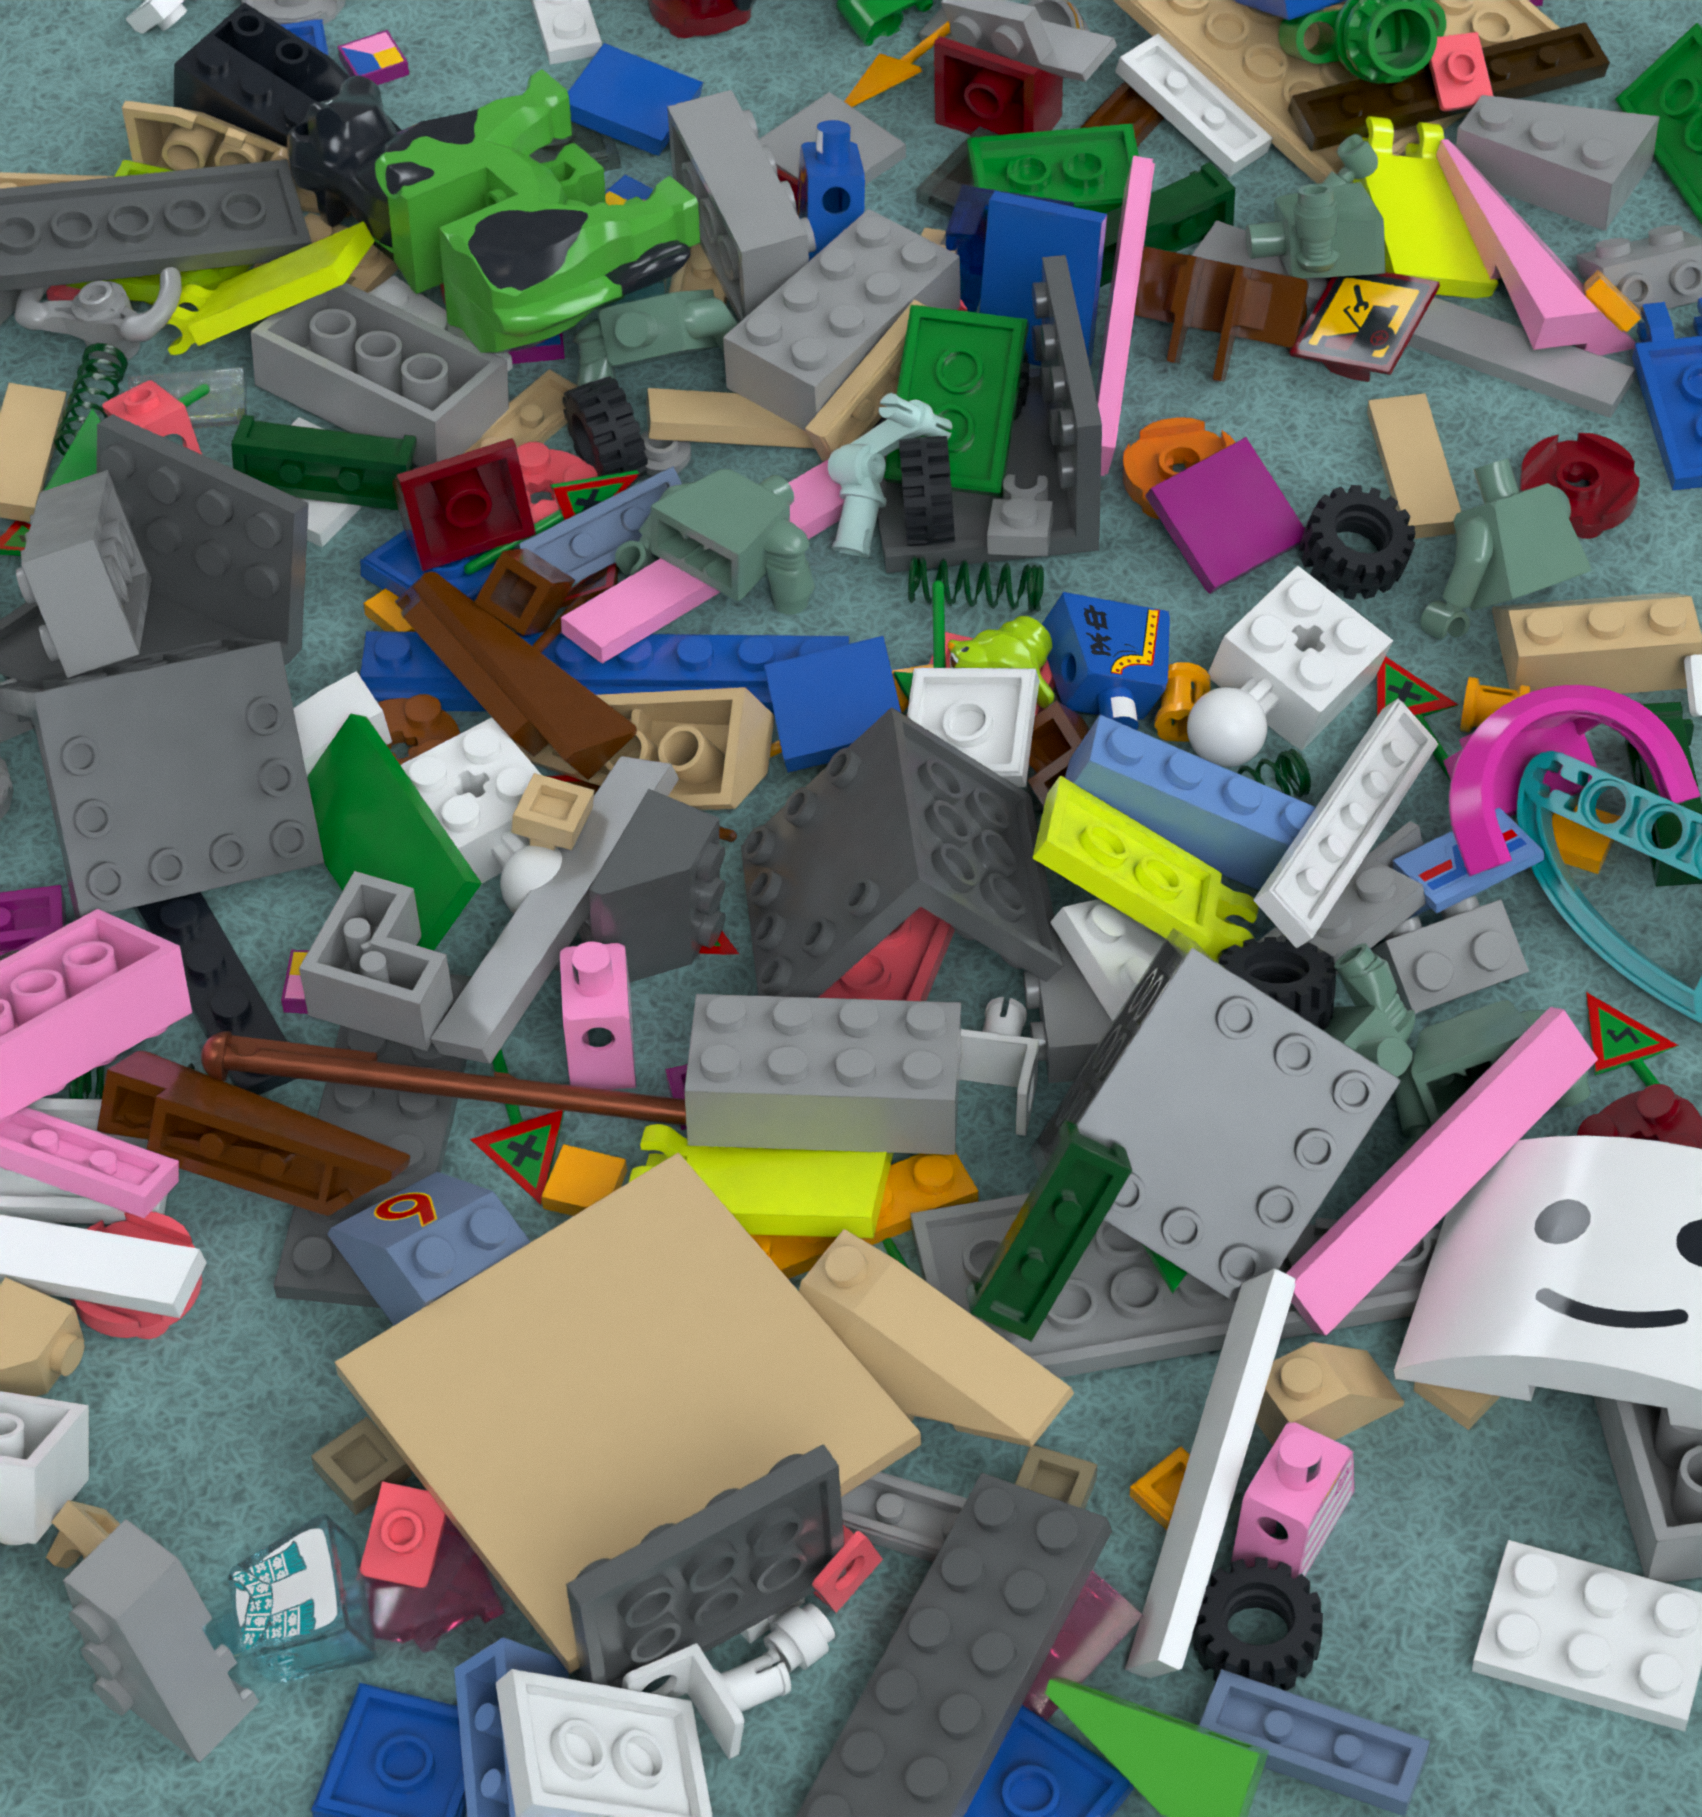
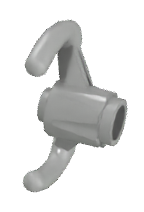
[14,267,182,363]

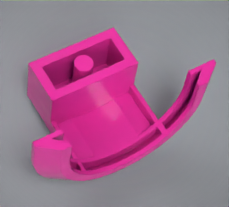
[1444,685,1701,877]

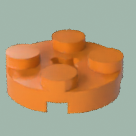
[1123,417,1236,519]

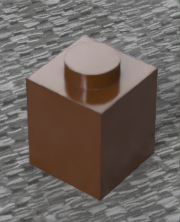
[474,548,575,635]

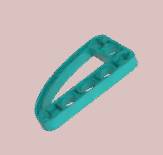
[1517,751,1702,1023]

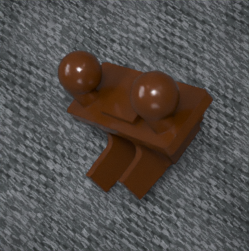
[1134,247,1309,382]

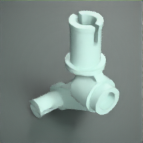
[828,393,953,558]

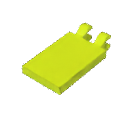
[1353,116,1498,299]
[166,221,375,355]
[1033,776,1259,963]
[628,1124,893,1238]

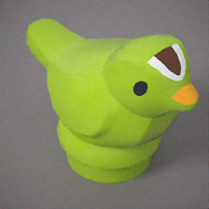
[947,616,1055,708]

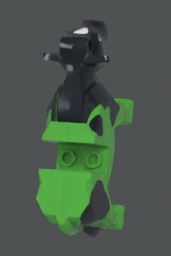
[287,69,700,354]

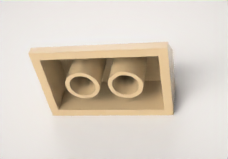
[1492,592,1702,694]

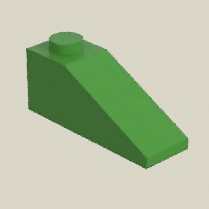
[1045,1677,1269,1817]

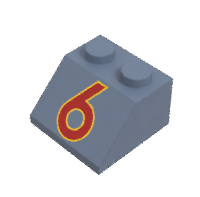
[327,1172,531,1325]

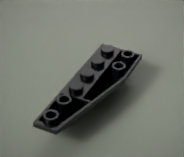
[174,2,402,147]

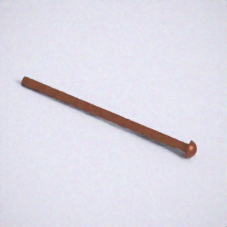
[201,1031,687,1126]

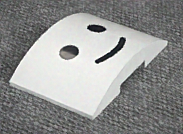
[1394,1136,1702,1430]

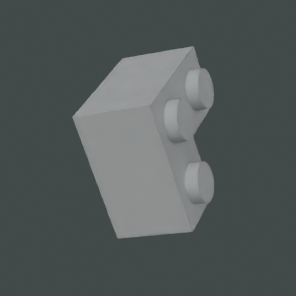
[299,871,454,1051]

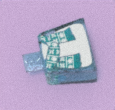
[202,1513,378,1683]

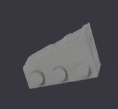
[1456,95,1659,231]
[63,1519,259,1763]

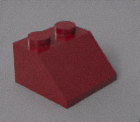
[934,36,1063,137]
[392,438,536,571]

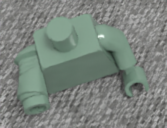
[1245,134,1385,278]
[572,289,738,387]
[1421,458,1592,640]
[615,469,815,615]
[1324,943,1415,1077]
[1394,1000,1591,1158]

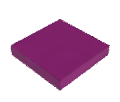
[1145,437,1305,594]

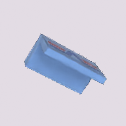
[1393,807,1544,919]

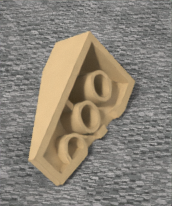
[122,100,351,217]
[515,687,775,810]
[799,1229,1074,1447]

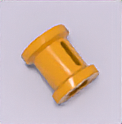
[1155,662,1211,742]
[1460,677,1531,732]

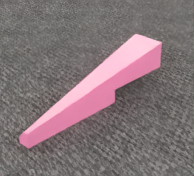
[1436,139,1636,356]

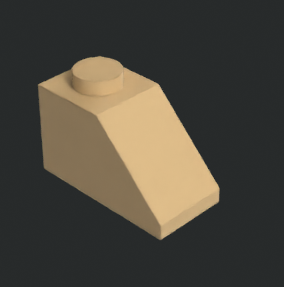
[0,1277,85,1397]
[1256,1342,1404,1445]

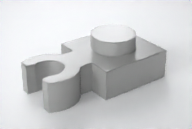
[987,474,1053,557]

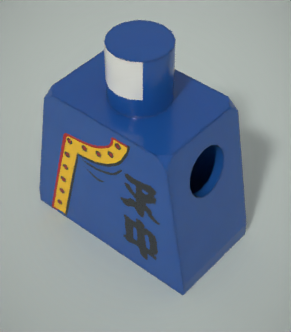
[797,120,865,261]
[1042,592,1170,730]

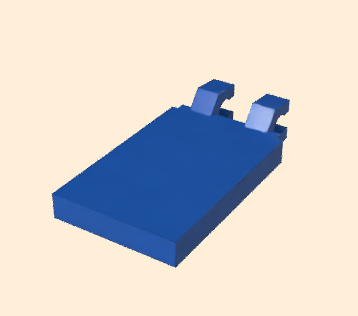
[1632,298,1702,491]

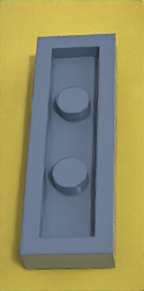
[513,466,682,584]
[1199,1669,1430,1816]

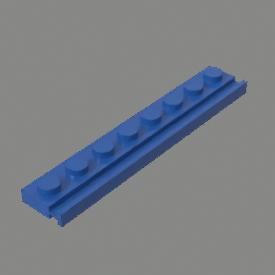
[360,631,849,714]

